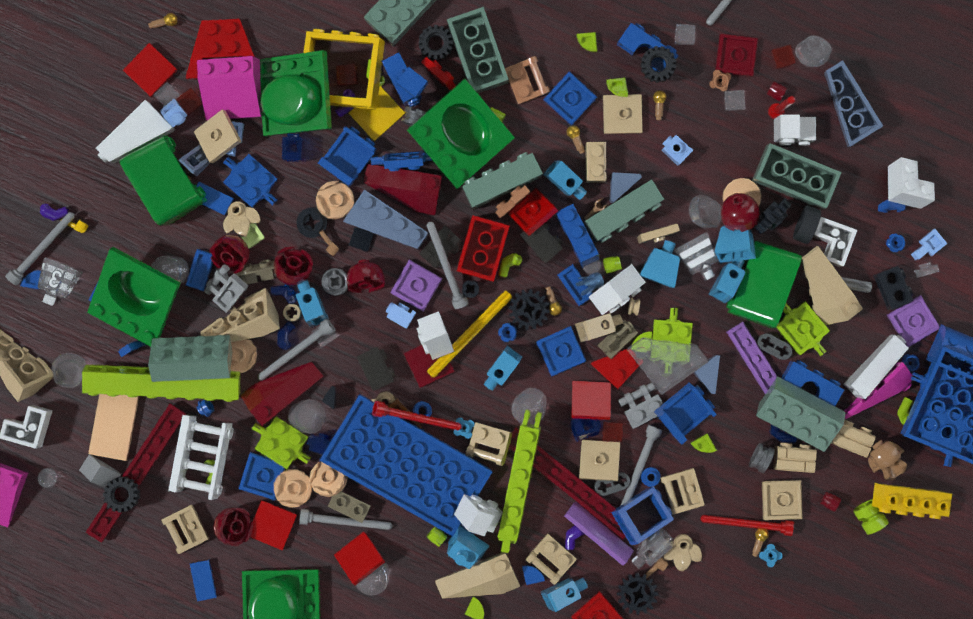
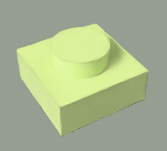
[241,223,265,249]

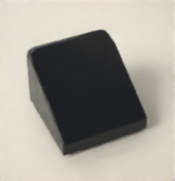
[349,227,374,252]
[322,385,337,409]

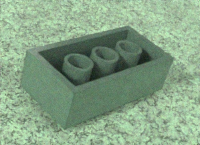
[364,0,436,47]
[447,7,509,93]
[752,143,842,210]
[462,152,543,210]
[584,180,664,243]
[148,335,233,382]
[756,376,846,452]

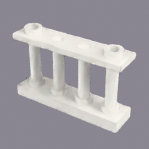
[168,415,233,500]

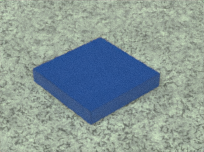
[543,71,597,126]
[536,326,586,376]
[239,452,285,500]

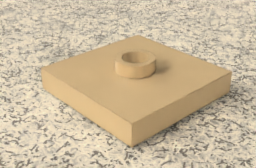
[603,94,642,134]
[194,110,242,163]
[637,224,680,244]
[579,440,620,481]
[762,480,802,520]

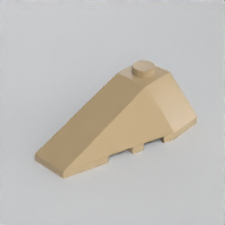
[802,246,863,325]
[201,288,280,342]
[0,330,55,402]
[435,552,520,599]

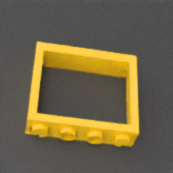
[304,29,385,110]

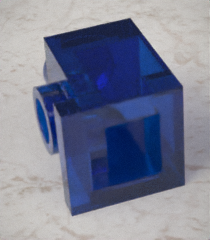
[282,134,303,162]
[570,418,601,442]
[307,432,331,455]

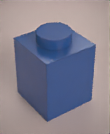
[397,67,428,99]

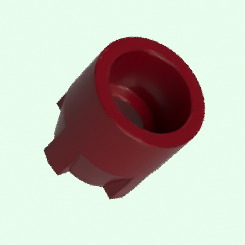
[767,82,787,102]
[820,492,841,512]

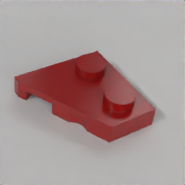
[421,57,456,91]

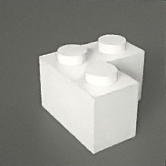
[774,115,816,146]
[888,157,935,209]
[813,217,857,267]
[589,264,646,315]
[416,312,454,360]
[0,405,53,449]
[454,494,503,536]

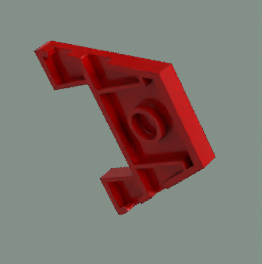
[186,19,255,80]

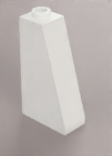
[96,100,176,164]
[843,335,908,399]

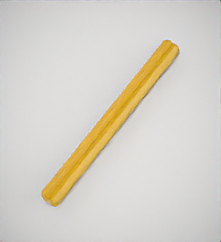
[427,291,512,378]

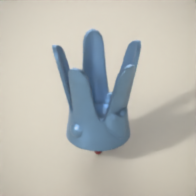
[575,272,604,296]

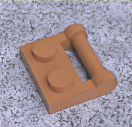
[505,56,550,105]

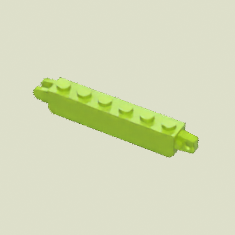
[498,409,542,553]

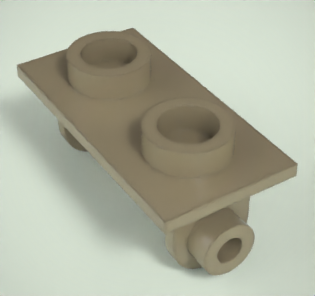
[237,260,276,284]
[597,320,638,359]
[328,492,370,523]

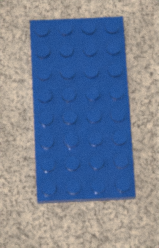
[320,393,493,536]

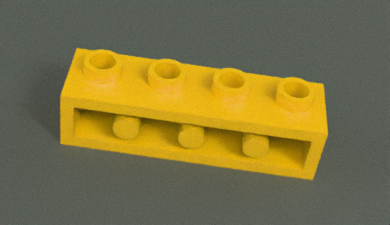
[872,483,952,519]

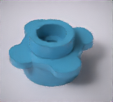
[453,418,474,439]
[759,544,782,567]

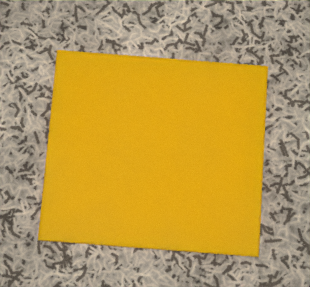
[349,86,405,141]

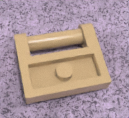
[466,422,512,466]
[660,468,705,515]
[161,504,209,554]
[525,533,577,585]

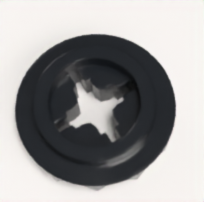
[296,207,327,238]

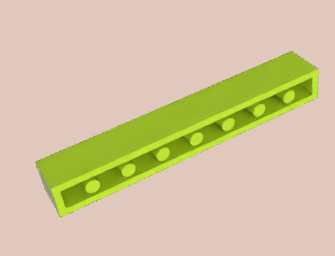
[82,365,240,402]

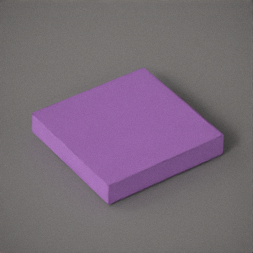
[390,260,442,312]
[887,295,940,347]

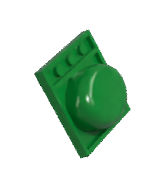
[260,50,332,136]
[407,79,515,189]
[87,247,181,347]
[242,569,321,619]

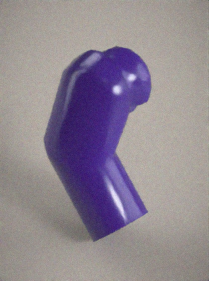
[335,89,355,118]
[40,204,69,221]
[565,525,585,550]

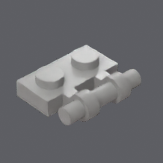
[204,264,248,313]
[618,382,663,429]

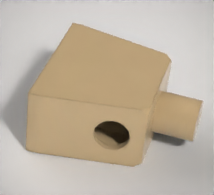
[575,313,623,342]

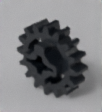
[755,198,791,233]
[508,289,550,330]
[616,572,659,615]

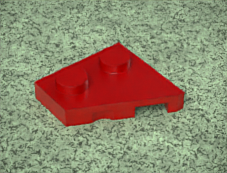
[591,348,643,389]

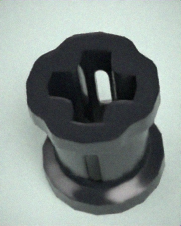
[462,281,479,298]

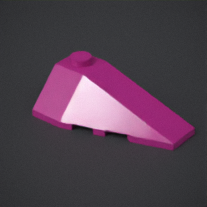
[844,362,912,419]

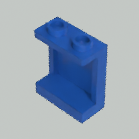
[318,126,377,187]
[654,382,717,445]

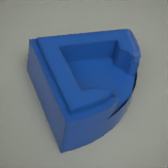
[878,200,905,213]
[20,270,44,290]
[118,340,145,357]
[522,565,545,585]

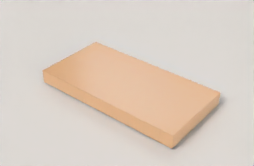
[88,394,139,461]

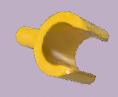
[61,219,88,233]

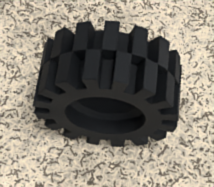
[419,25,453,61]
[640,46,676,83]
[103,477,140,513]

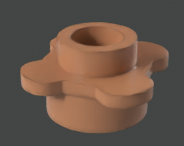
[709,70,731,91]

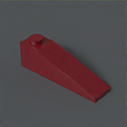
[364,164,442,215]
[240,361,323,426]

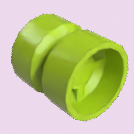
[853,499,889,535]

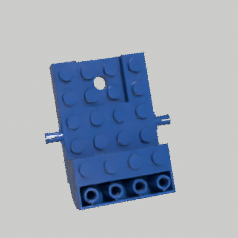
[901,324,973,464]

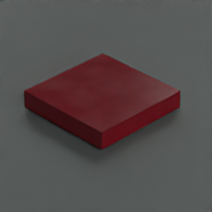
[715,34,758,77]
[404,345,455,388]

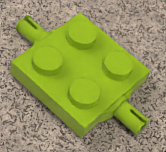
[776,301,830,356]
[650,308,693,373]
[252,417,311,470]

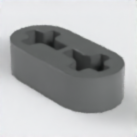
[757,334,792,360]
[594,472,630,496]

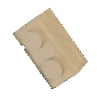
[585,142,606,183]
[831,420,876,458]
[773,443,817,473]

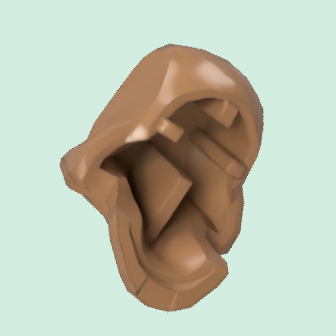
[868,440,907,480]

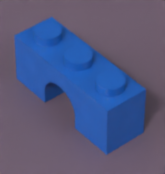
[617,23,679,72]
[556,204,599,268]
[781,360,844,406]

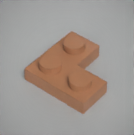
[495,186,530,219]

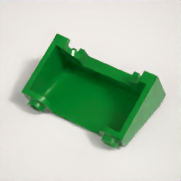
[120,136,207,226]
[726,241,802,328]

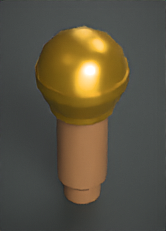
[148,13,177,29]
[653,91,667,120]
[566,125,585,154]
[545,287,562,316]
[752,529,769,557]

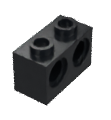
[873,266,913,310]

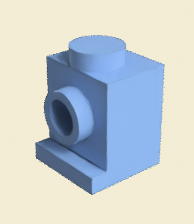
[160,99,187,127]
[662,135,693,166]
[385,302,417,329]

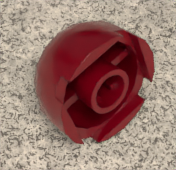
[721,193,760,232]
[210,235,250,274]
[274,246,313,286]
[346,259,385,293]
[213,507,253,546]

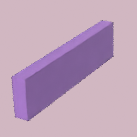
[726,322,777,394]
[564,501,634,566]

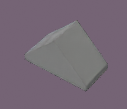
[79,454,122,487]

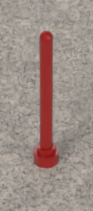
[768,96,796,119]
[372,401,462,430]
[700,515,794,536]

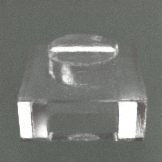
[914,262,940,278]

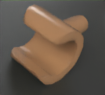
[584,198,609,220]
[319,230,339,256]
[645,558,668,579]

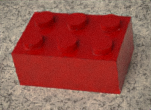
[457,215,510,282]

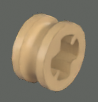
[628,298,640,316]
[283,304,301,321]

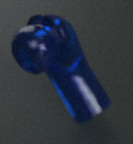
[271,285,297,304]
[277,321,295,350]
[769,424,797,443]

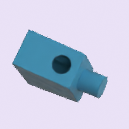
[543,160,587,200]
[715,226,756,263]
[639,240,680,288]
[709,260,745,303]
[296,280,329,328]
[484,346,522,391]
[447,526,489,569]
[541,577,588,612]

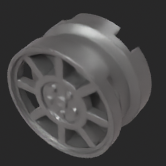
[401,106,426,126]
[322,268,348,296]
[749,443,775,473]

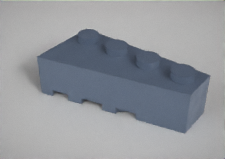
[824,60,883,147]
[343,190,429,250]

